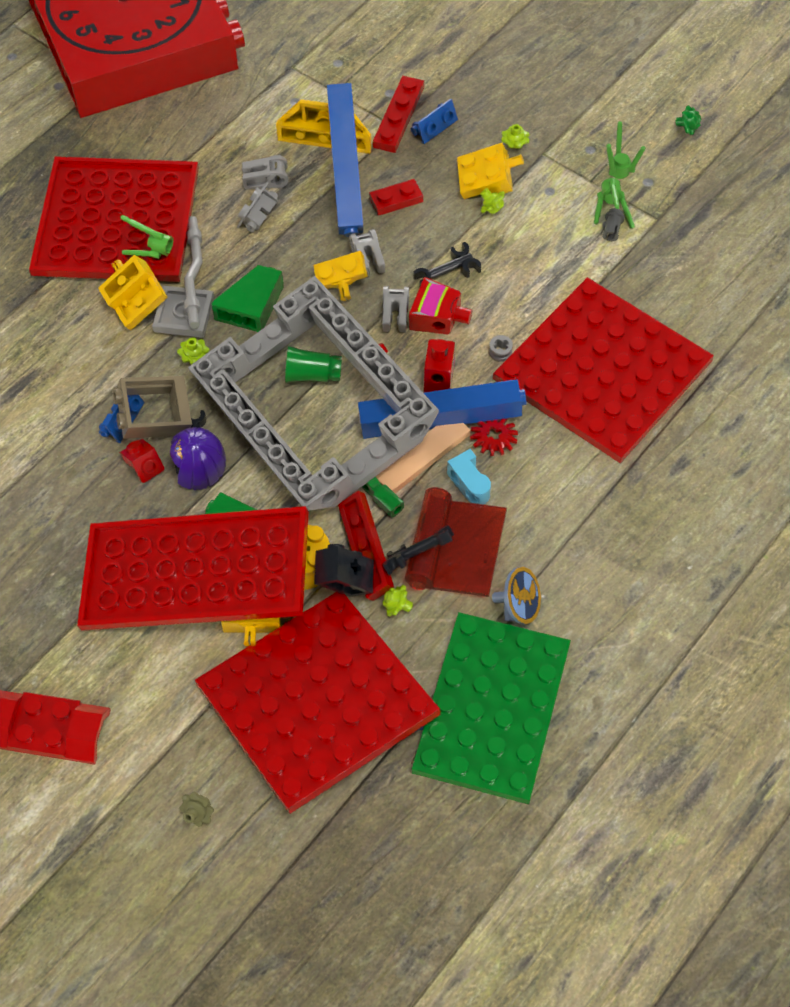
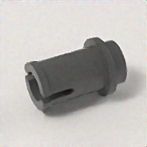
[602,208,625,241]

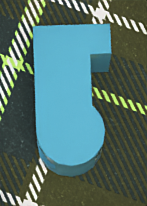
[447,449,491,506]

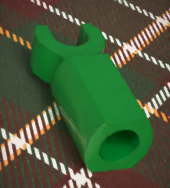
[362,477,404,518]

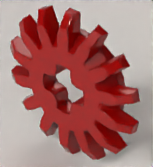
[470,418,518,456]

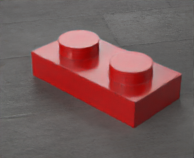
[369,179,423,216]

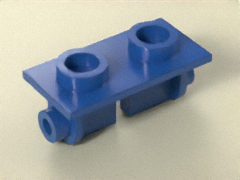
[410,99,458,144]
[99,395,145,443]

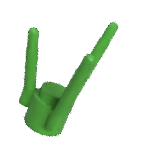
[606,121,646,179]
[594,178,635,229]
[120,215,173,259]

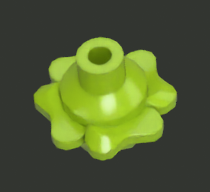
[501,124,530,149]
[480,188,505,214]
[177,337,210,364]
[383,585,413,617]

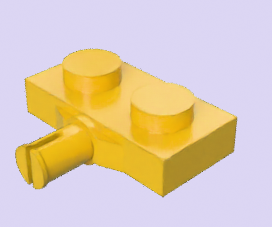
[313,251,368,301]

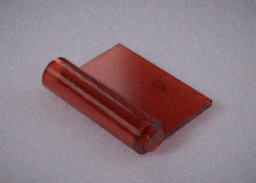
[405,487,507,597]

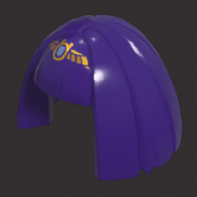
[170,427,226,490]

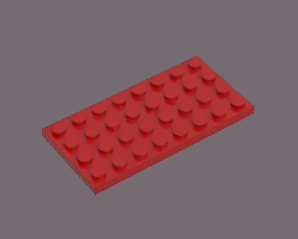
[77,506,309,631]

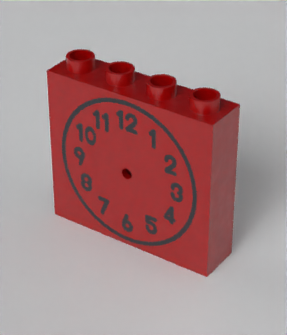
[28,0,245,118]

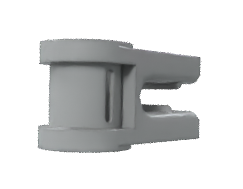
[242,155,289,190]
[349,229,385,276]
[383,286,409,333]

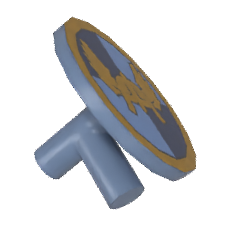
[492,567,541,624]

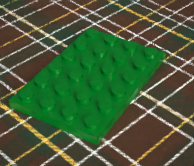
[412,612,571,805]

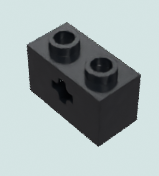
[314,544,374,597]

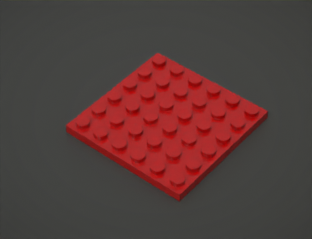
[29,156,199,282]
[493,277,714,464]
[195,592,441,814]

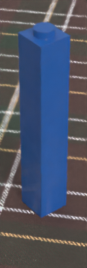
[327,83,363,237]
[358,379,527,439]

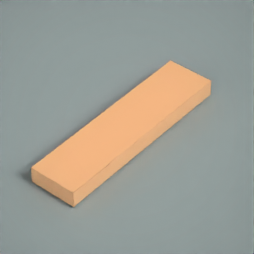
[375,423,471,493]

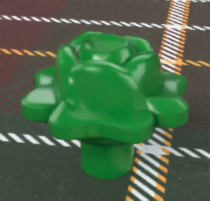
[676,105,701,135]

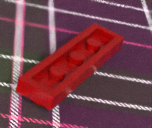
[373,75,425,153]
[338,491,395,601]

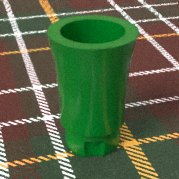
[285,346,342,382]

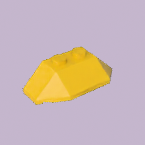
[276,99,371,154]

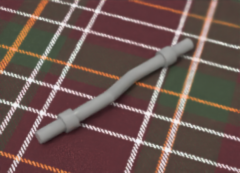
[184,216,203,329]

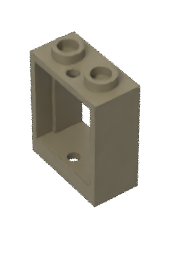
[113,376,192,439]

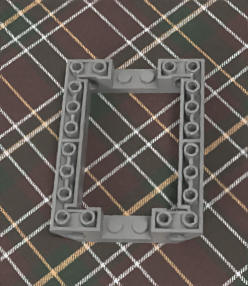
[188,276,439,511]

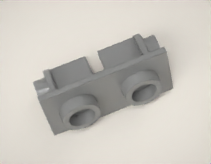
[237,182,278,232]

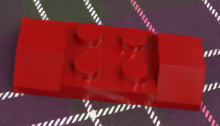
[0,690,111,765]

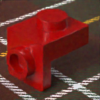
[119,439,165,483]

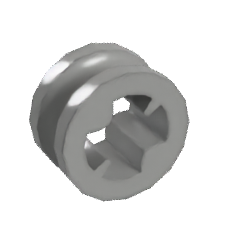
[489,335,513,361]

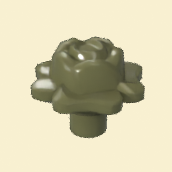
[179,792,214,827]

